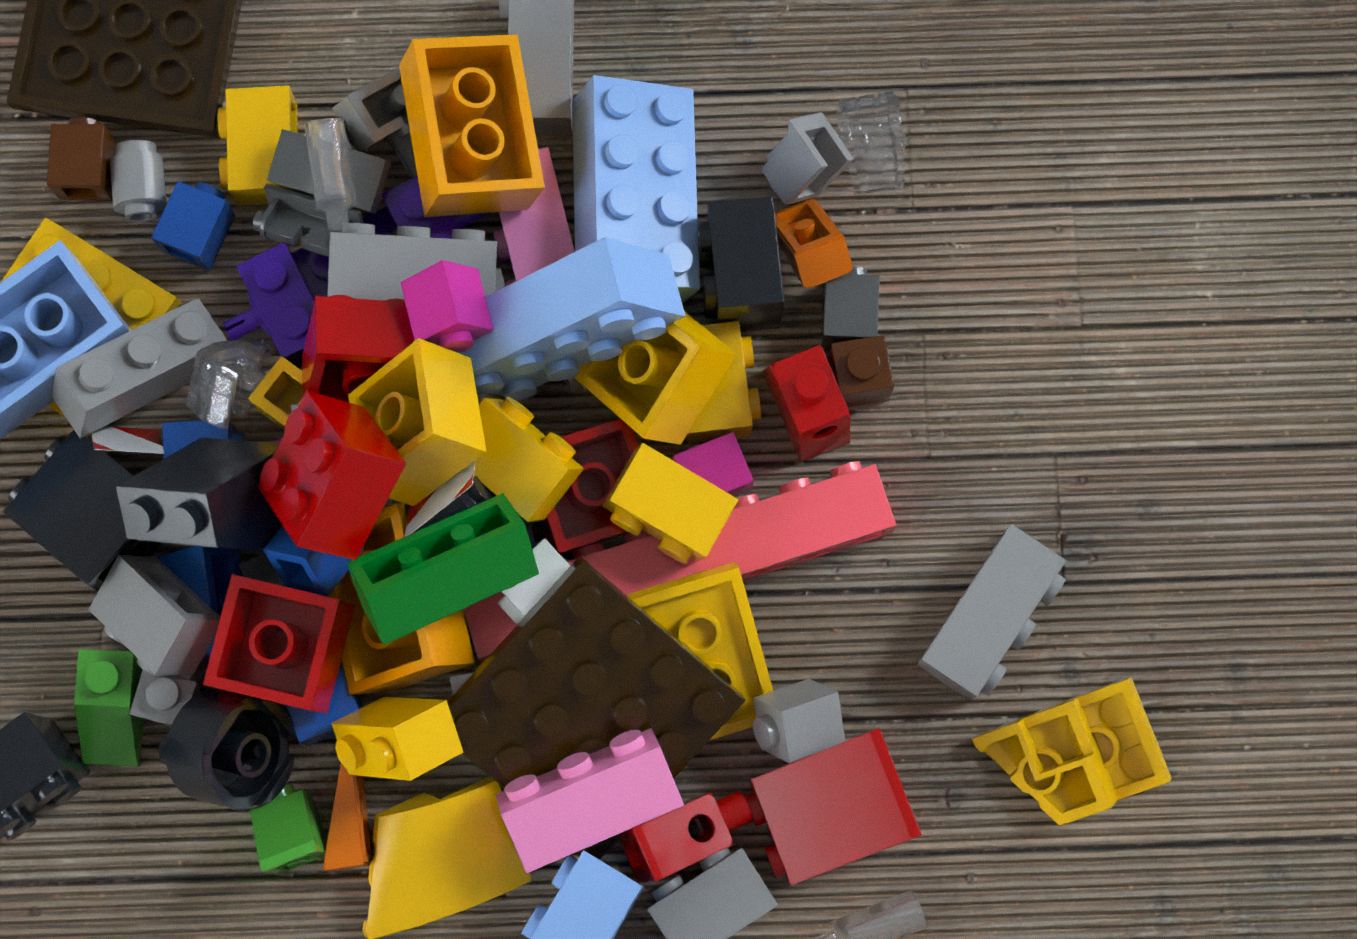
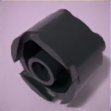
[158,688,295,810]

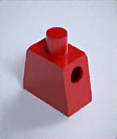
[762,345,850,463]
[619,791,753,883]

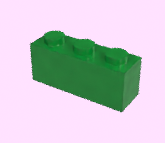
[347,493,539,645]

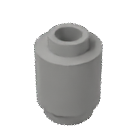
[109,140,167,222]

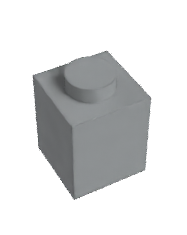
[753,679,845,764]

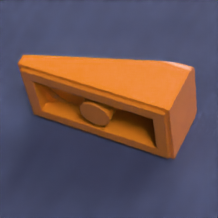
[774,198,853,288]
[323,763,373,871]

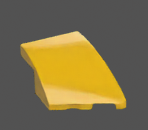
[972,676,1172,826]
[362,777,532,939]

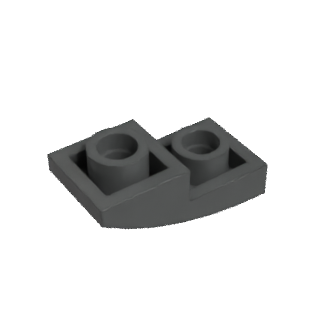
[267,129,391,214]

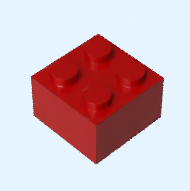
[302,295,415,402]
[258,391,407,560]
[540,418,638,555]
[203,574,355,714]

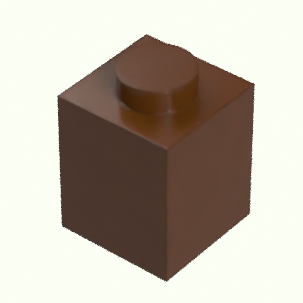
[47,117,116,201]
[827,335,894,407]

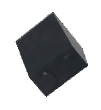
[3,429,163,591]
[116,438,282,549]

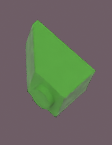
[74,649,144,767]
[250,784,328,874]

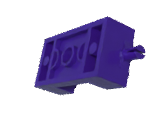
[222,176,492,370]

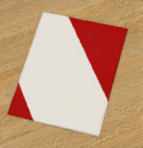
[92,426,165,454]
[405,460,476,537]

